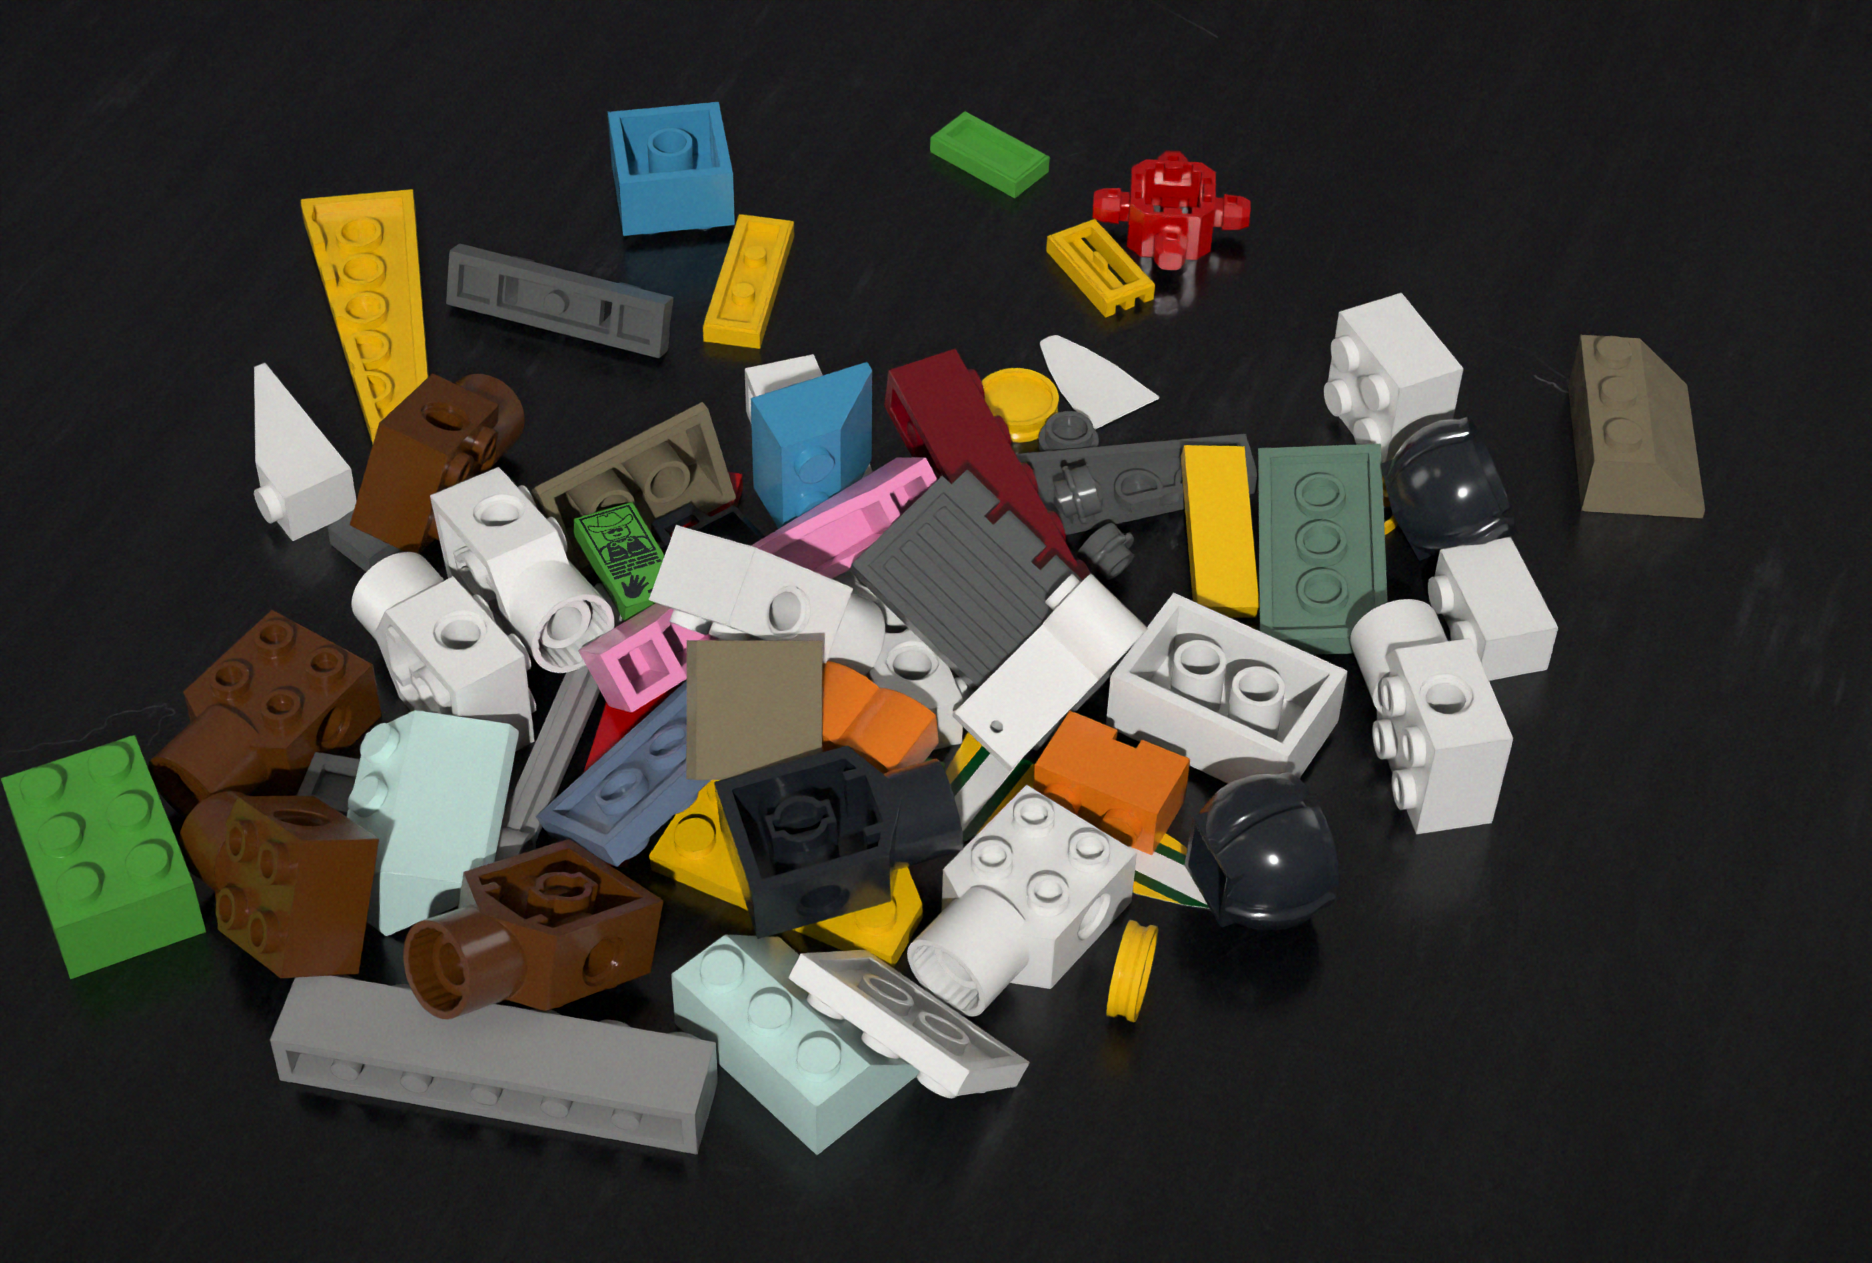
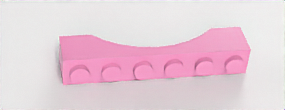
[578,458,937,712]

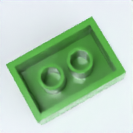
[1,735,206,979]

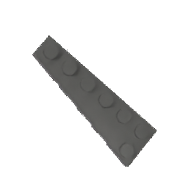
[1016,434,1259,535]

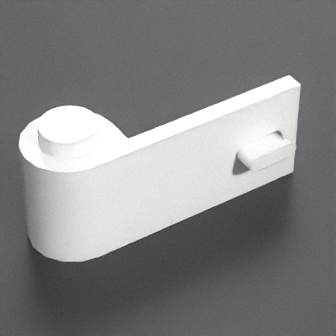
[952,574,1148,771]

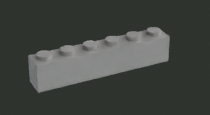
[270,975,718,1154]

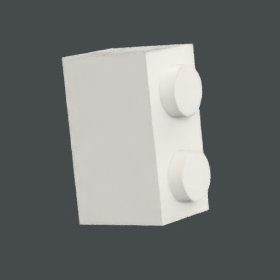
[1428,537,1558,681]

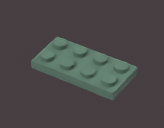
[1258,444,1388,655]

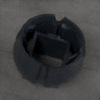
[1380,416,1517,561]
[1184,772,1339,930]

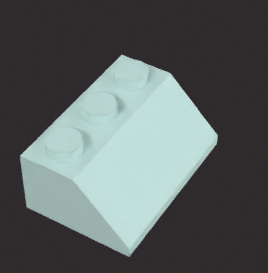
[347,710,519,936]
[671,935,919,1155]

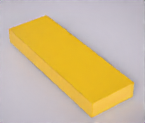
[703,214,794,349]
[1181,445,1260,618]

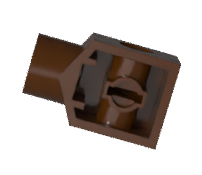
[350,373,525,554]
[148,610,382,818]
[179,791,379,978]
[403,839,663,1020]

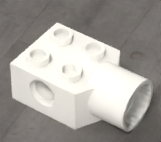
[430,467,614,673]
[649,525,885,676]
[352,552,536,752]
[1350,599,1513,835]
[907,785,1137,1017]

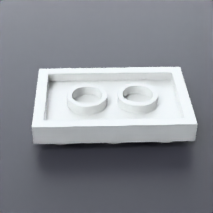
[788,950,1030,1098]

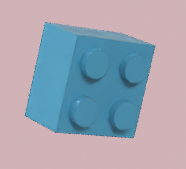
[608,102,735,236]

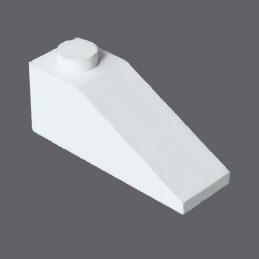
[254,363,357,541]

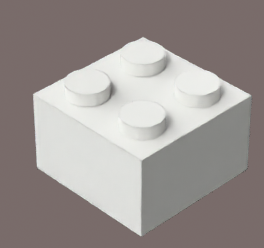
[1324,293,1463,463]

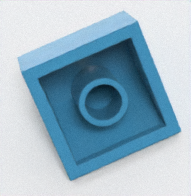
[751,362,872,529]

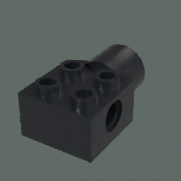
[714,746,963,939]

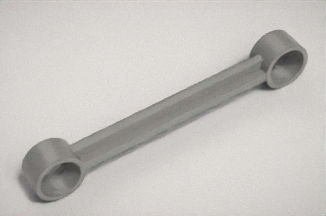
[494,583,624,862]

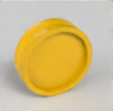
[981,368,1059,443]
[1106,920,1158,1022]

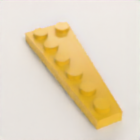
[301,189,429,444]

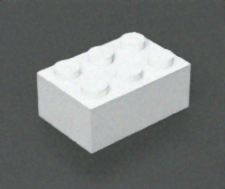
[1106,593,1347,784]

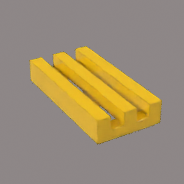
[1046,219,1155,318]

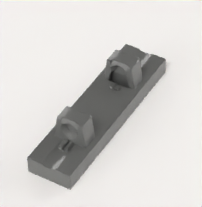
[446,243,673,358]

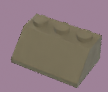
[1568,335,1705,519]
[530,402,736,577]

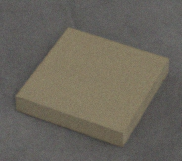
[686,640,822,780]

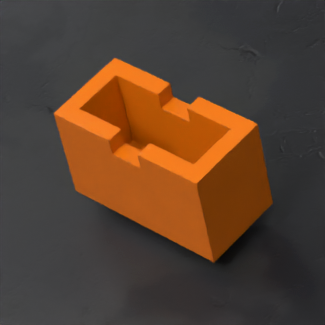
[1033,711,1190,855]

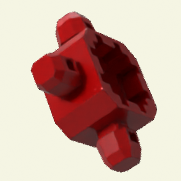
[1092,150,1251,270]

